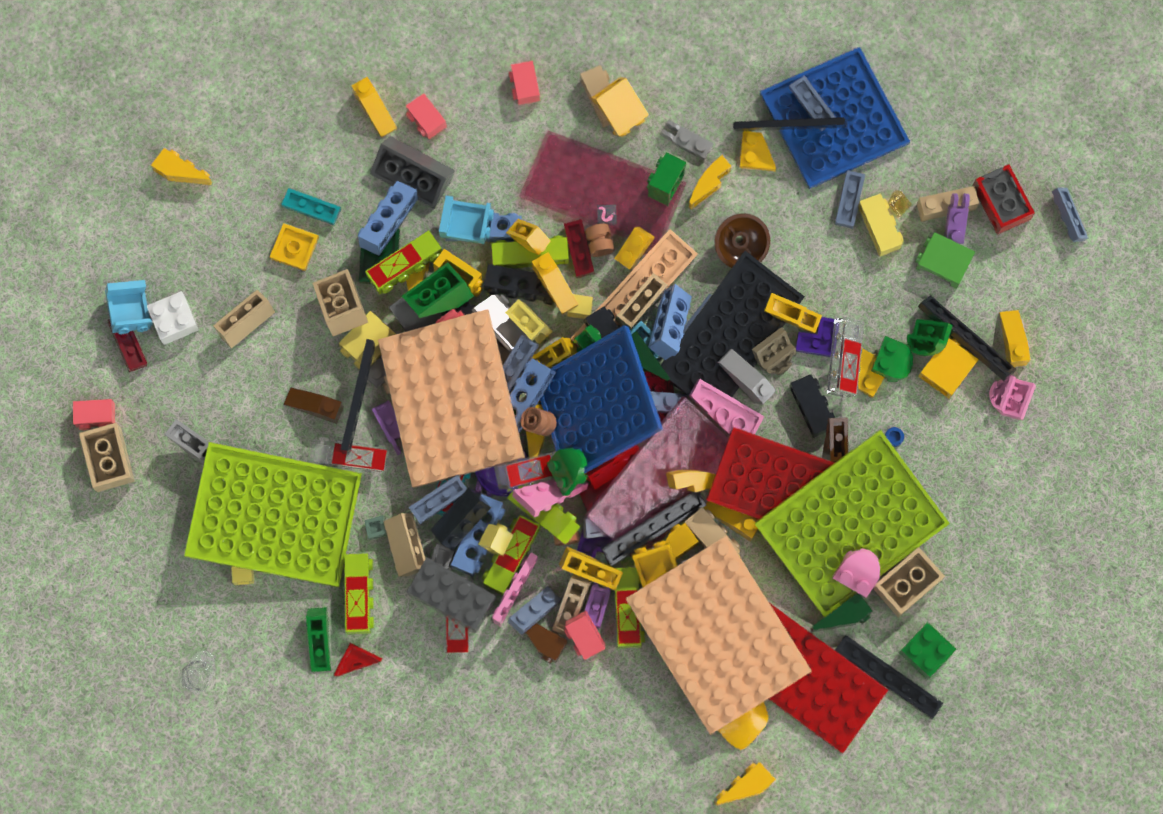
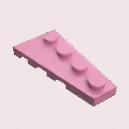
[689,379,764,435]
[513,479,588,517]
[492,553,538,627]

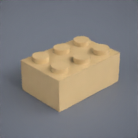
[313,269,368,336]
[79,423,135,492]
[873,547,945,618]

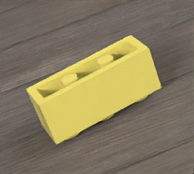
[858,193,903,257]

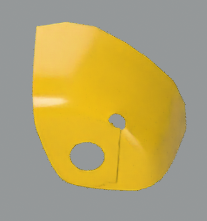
[718,701,768,750]

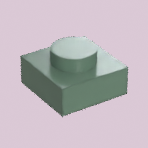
[364,515,387,540]

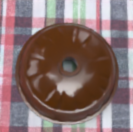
[714,213,771,268]

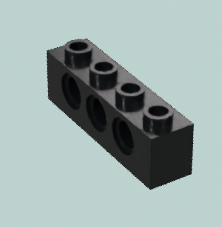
[484,264,554,305]

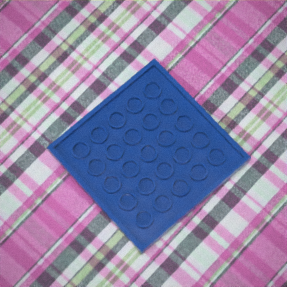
[760,47,910,189]
[533,325,663,474]

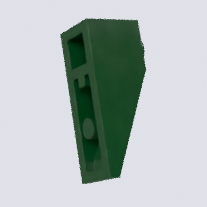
[631,331,670,382]
[810,593,872,632]

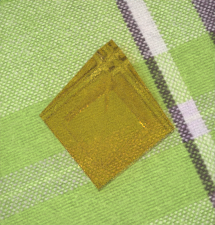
[888,190,912,218]

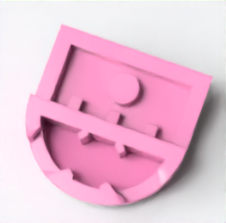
[989,375,1036,421]
[833,549,880,598]

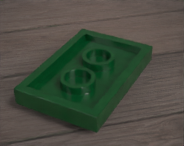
[359,227,400,285]

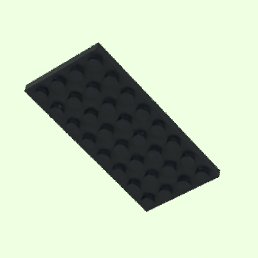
[661,251,805,399]

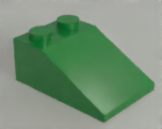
[402,262,474,318]

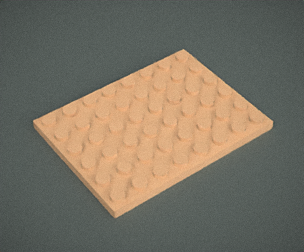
[378,309,525,488]
[626,536,811,735]

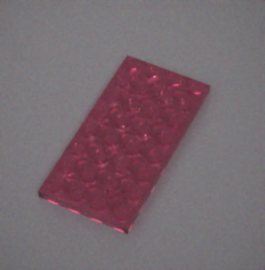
[520,130,687,248]
[585,396,728,558]

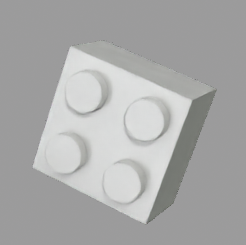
[147,291,199,345]

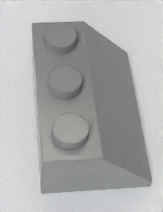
[472,294,532,352]

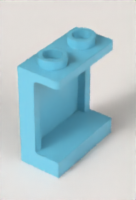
[439,196,494,244]
[105,280,153,334]

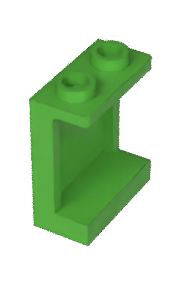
[915,232,975,289]

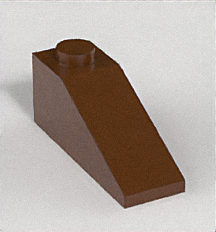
[283,387,344,424]
[822,417,849,463]
[525,623,568,664]

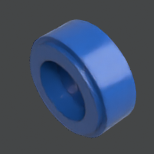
[885,427,904,447]

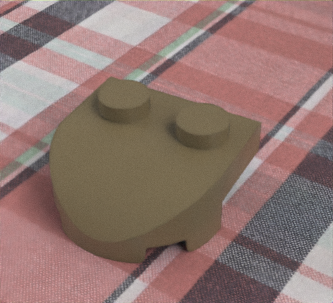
[752,327,796,375]

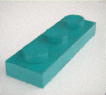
[281,188,341,226]

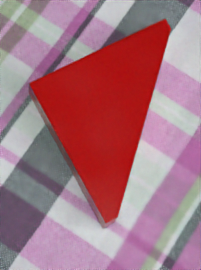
[334,643,383,677]

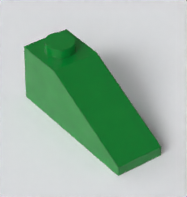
[306,607,331,672]

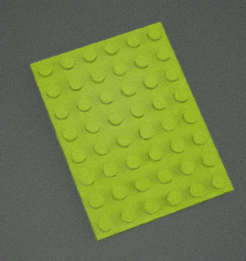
[754,429,950,617]
[184,442,362,588]

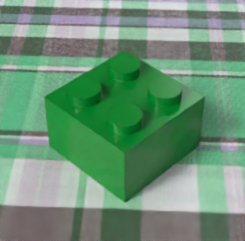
[646,152,686,206]
[898,622,957,680]

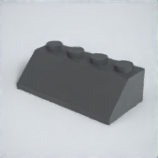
[370,136,455,209]

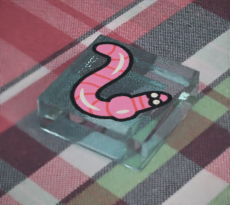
[597,205,617,225]

